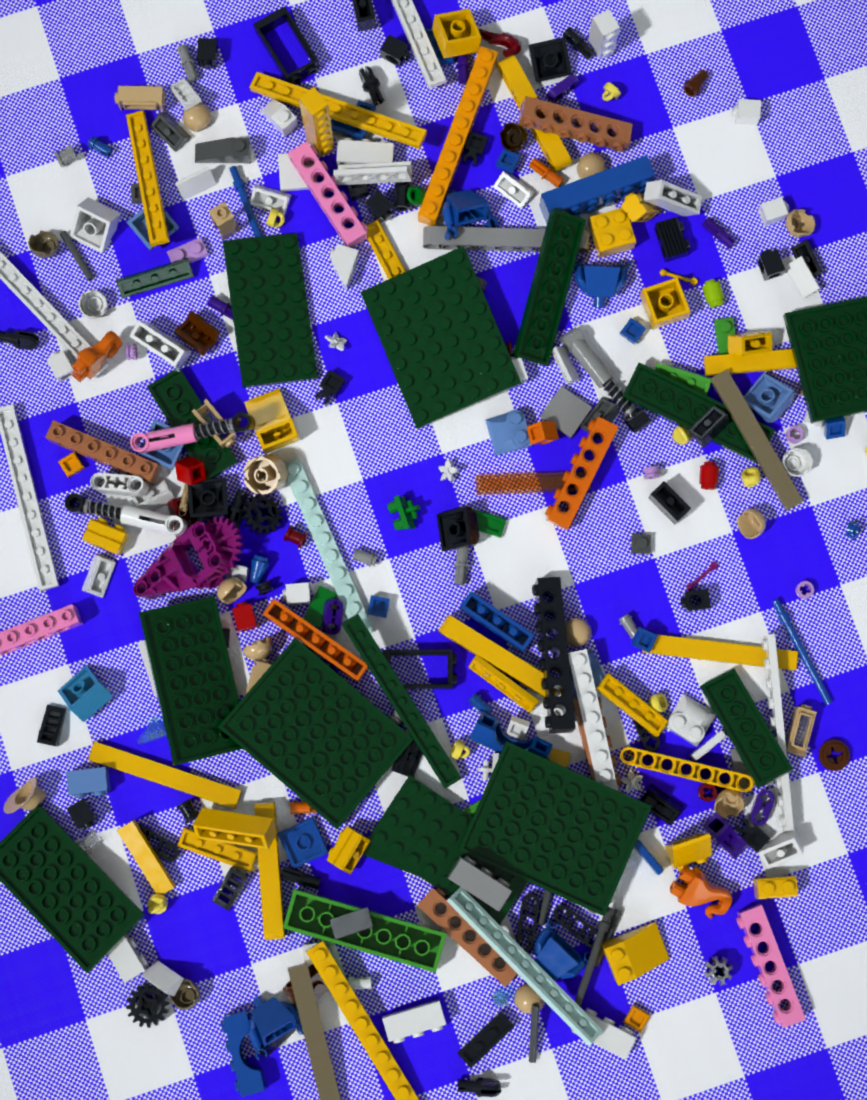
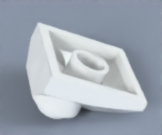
[665,693,716,747]

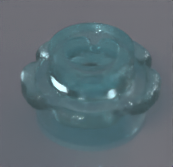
[491,990,510,1007]

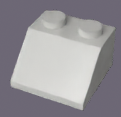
[70,197,121,253]

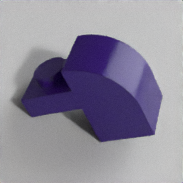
[703,812,749,859]

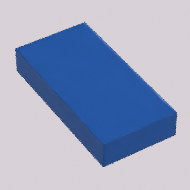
[634,840,664,875]

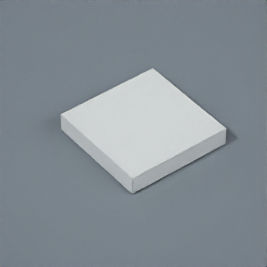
[278,153,317,192]

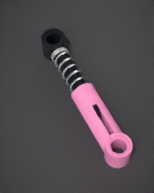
[130,412,255,453]

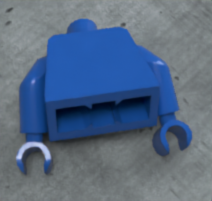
[442,189,498,240]
[574,257,630,308]
[534,917,590,981]
[248,996,304,1061]

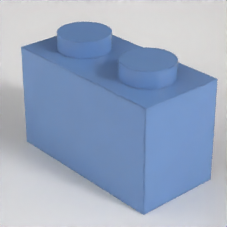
[66,767,111,799]

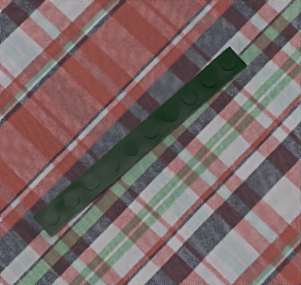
[341,613,462,789]

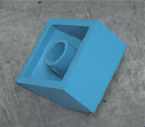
[58,665,113,722]

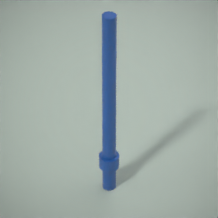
[229,166,263,237]
[772,599,832,705]

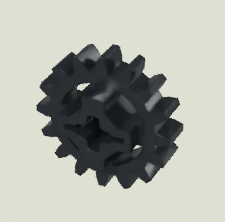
[241,494,283,535]
[126,983,170,1028]

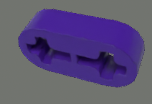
[546,74,580,103]
[322,598,343,635]
[749,790,775,826]

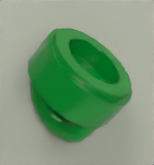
[407,186,426,206]

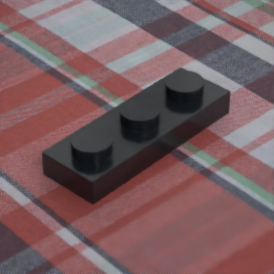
[457,1011,514,1068]

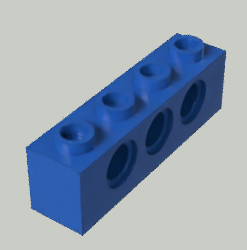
[460,591,535,653]

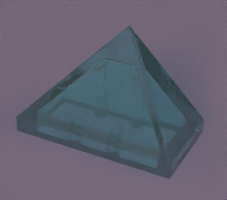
[137,717,167,745]

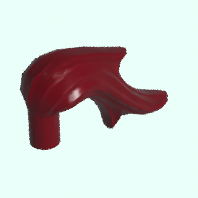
[478,29,521,57]

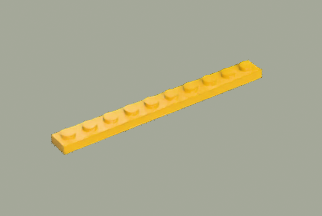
[249,72,427,149]
[306,940,420,1100]

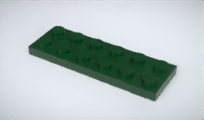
[147,367,238,480]
[700,669,793,789]

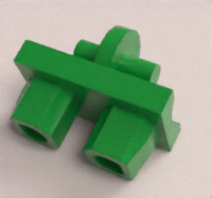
[387,495,421,530]

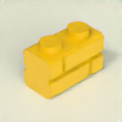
[621,192,660,222]
[728,331,772,356]
[82,517,129,556]
[327,826,371,875]
[753,876,798,899]

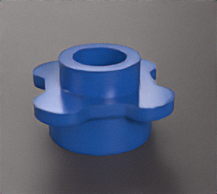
[846,520,861,541]

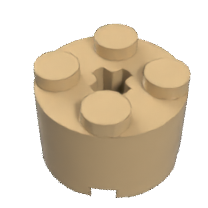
[244,454,289,494]

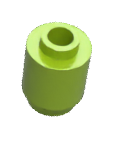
[702,279,725,308]

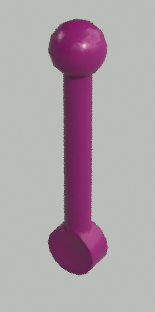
[686,562,718,591]

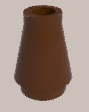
[683,70,709,97]

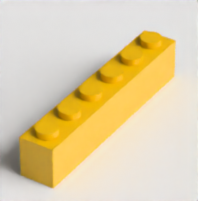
[298,87,335,157]

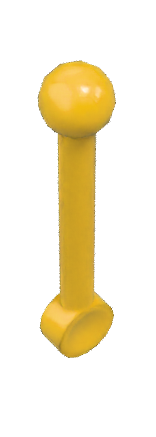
[660,269,698,286]

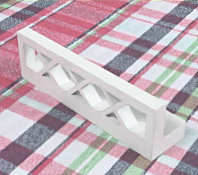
[333,161,413,185]

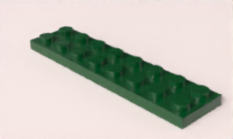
[513,208,586,366]
[622,362,775,464]

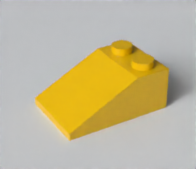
[664,833,712,871]
[601,922,670,986]

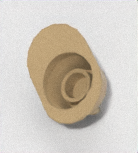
[3,777,46,814]

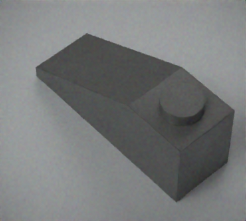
[195,138,251,164]

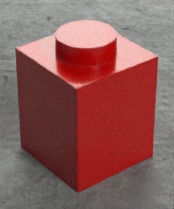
[175,456,206,486]
[232,602,258,632]

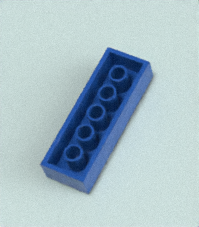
[539,155,655,224]

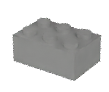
[448,855,512,911]

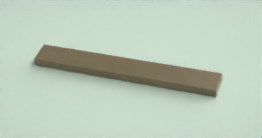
[710,369,804,511]
[288,963,341,1100]

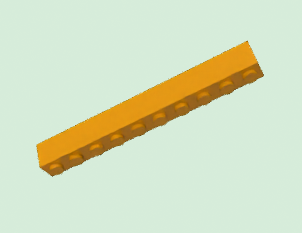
[418,46,498,226]

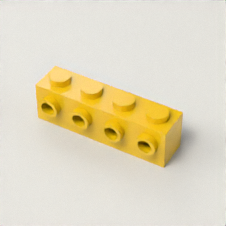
[193,808,277,849]

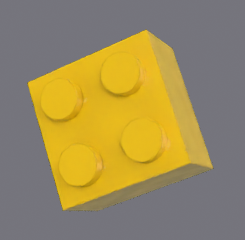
[432,8,481,58]
[588,208,636,259]
[640,277,690,330]

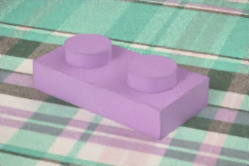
[167,237,209,264]

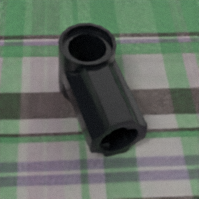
[394,182,411,211]

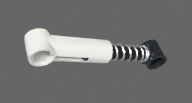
[65,493,188,537]

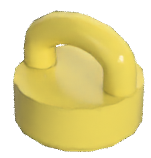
[602,82,621,101]
[266,208,285,228]
[672,426,692,445]
[741,467,761,488]
[648,693,668,713]
[450,739,471,760]
[147,894,168,914]

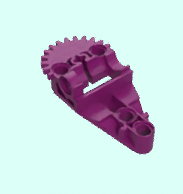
[133,517,244,600]

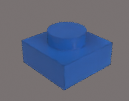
[496,149,521,174]
[620,318,646,345]
[824,417,845,439]
[367,595,390,618]
[631,627,658,653]

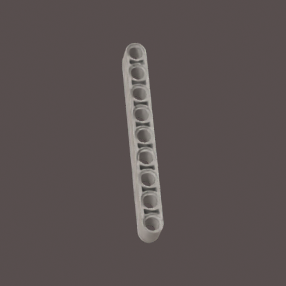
[423,226,589,253]

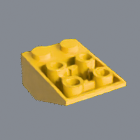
[244,388,300,454]

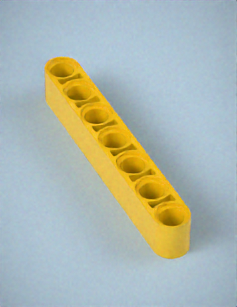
[496,55,572,172]
[438,615,558,697]
[620,746,753,792]
[254,802,285,941]

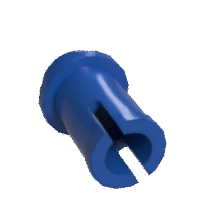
[87,136,113,158]
[468,693,493,714]

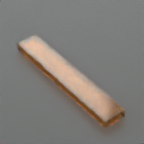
[476,471,591,495]

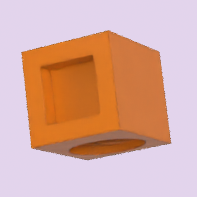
[527,421,559,445]

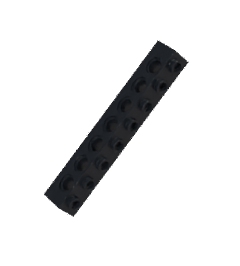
[532,577,576,734]

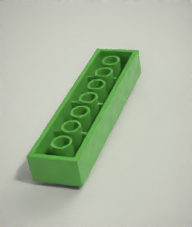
[283,888,447,973]

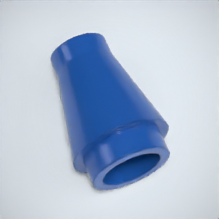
[249,555,270,584]

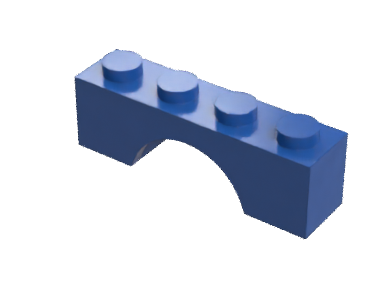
[469,711,553,759]
[221,1009,266,1097]

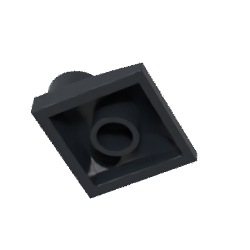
[528,37,572,82]
[188,478,229,521]
[437,506,480,552]

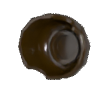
[500,122,527,152]

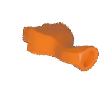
[72,331,123,383]
[670,866,733,919]

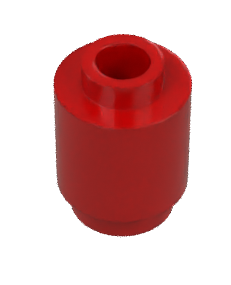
[699,462,719,490]

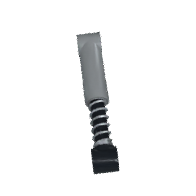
[560,327,651,434]

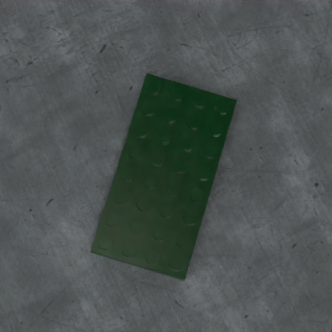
[223,233,318,388]
[138,596,243,766]
[368,775,527,925]
[0,804,146,974]

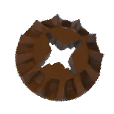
[818,740,850,771]

